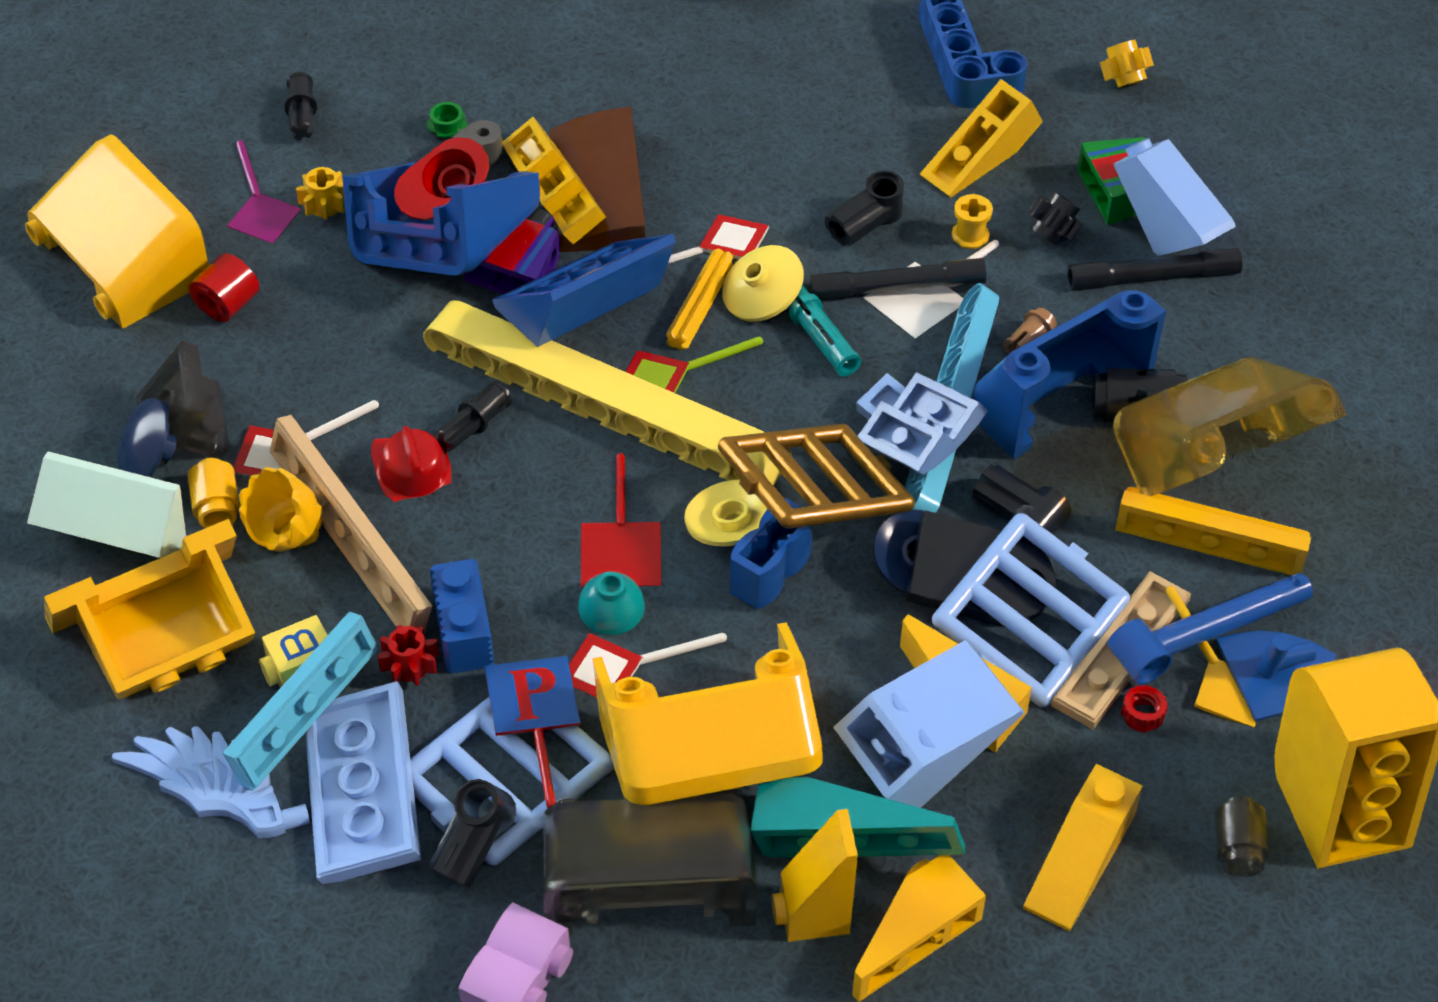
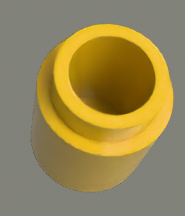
[187,458,240,528]

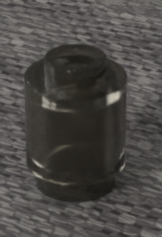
[1215,796,1269,877]

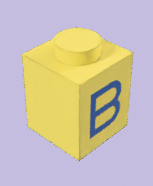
[259,615,328,688]

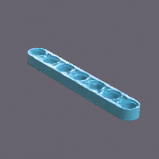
[905,283,999,513]

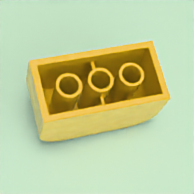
[1275,647,1438,869]

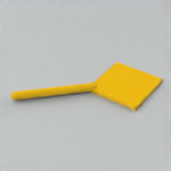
[1166,586,1256,728]

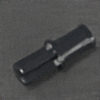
[284,72,317,140]
[434,381,512,452]

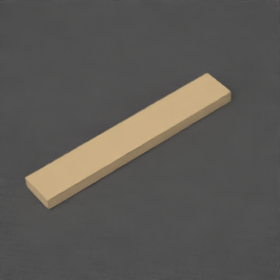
[269,415,432,634]

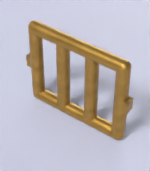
[718,424,915,529]

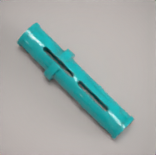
[787,285,862,377]

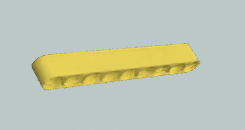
[423,300,792,486]

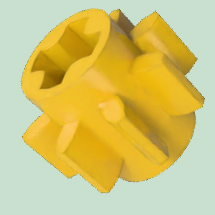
[1100,40,1154,88]
[296,167,345,220]

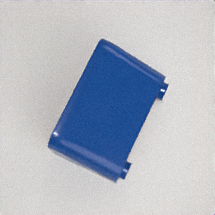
[342,161,540,275]
[971,290,1166,460]

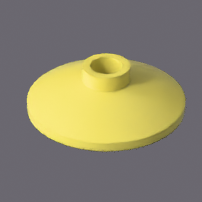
[722,245,804,322]
[684,479,767,546]

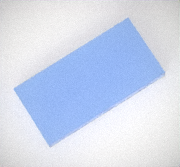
[305,681,421,884]

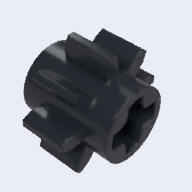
[1028,191,1083,245]

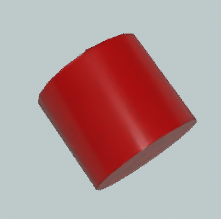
[189,253,260,323]

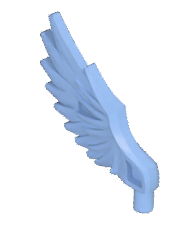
[112,726,310,838]

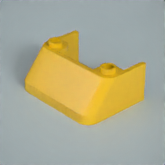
[592,622,823,805]

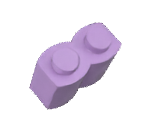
[458,903,573,1002]

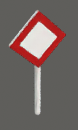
[668,214,769,263]
[233,400,379,476]
[569,633,727,698]

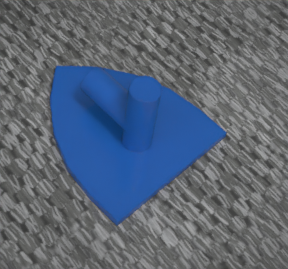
[1215,630,1336,722]

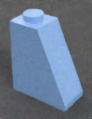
[1113,138,1236,256]

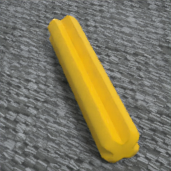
[666,248,733,350]

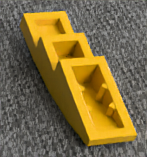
[502,117,606,244]

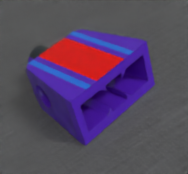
[464,209,560,294]

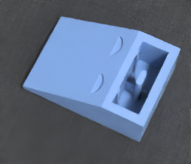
[833,640,1025,808]

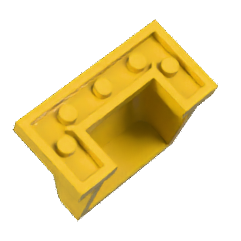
[44,519,255,699]

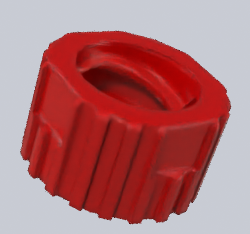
[1121,685,1168,733]

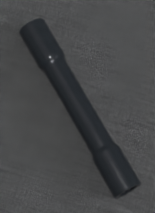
[1067,248,1242,290]
[810,258,986,300]

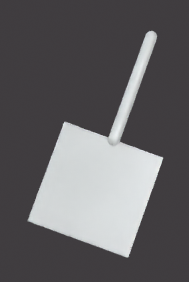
[863,240,999,338]

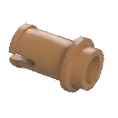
[1003,308,1057,354]

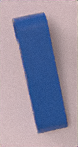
[918,0,1027,108]

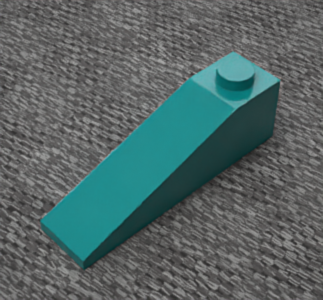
[750,776,965,858]

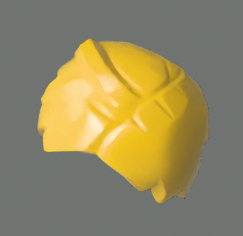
[239,467,323,552]

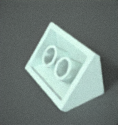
[27,452,186,558]

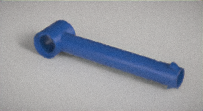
[1107,573,1313,685]

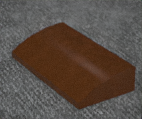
[549,107,645,253]

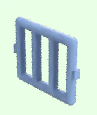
[932,513,1130,708]
[410,697,614,866]

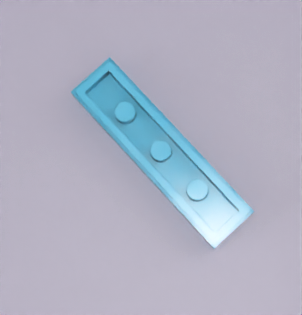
[222,611,379,791]

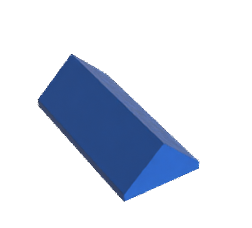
[492,234,676,347]

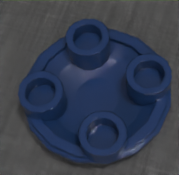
[117,398,176,478]

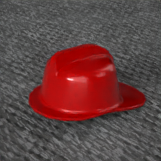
[394,137,489,220]
[371,426,452,502]

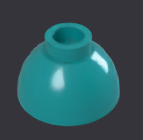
[578,571,645,635]

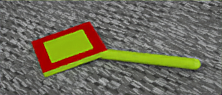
[626,337,763,393]

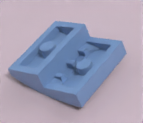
[858,372,988,475]

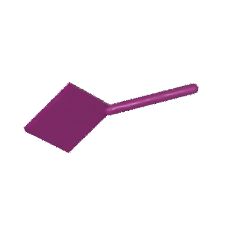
[227,140,301,244]

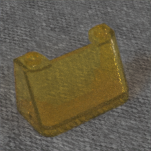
[1113,357,1347,497]

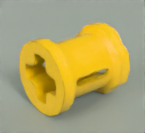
[951,194,993,249]

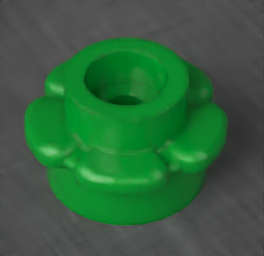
[427,102,468,139]

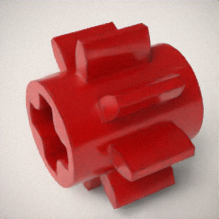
[377,625,439,686]

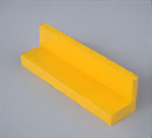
[1115,487,1311,576]

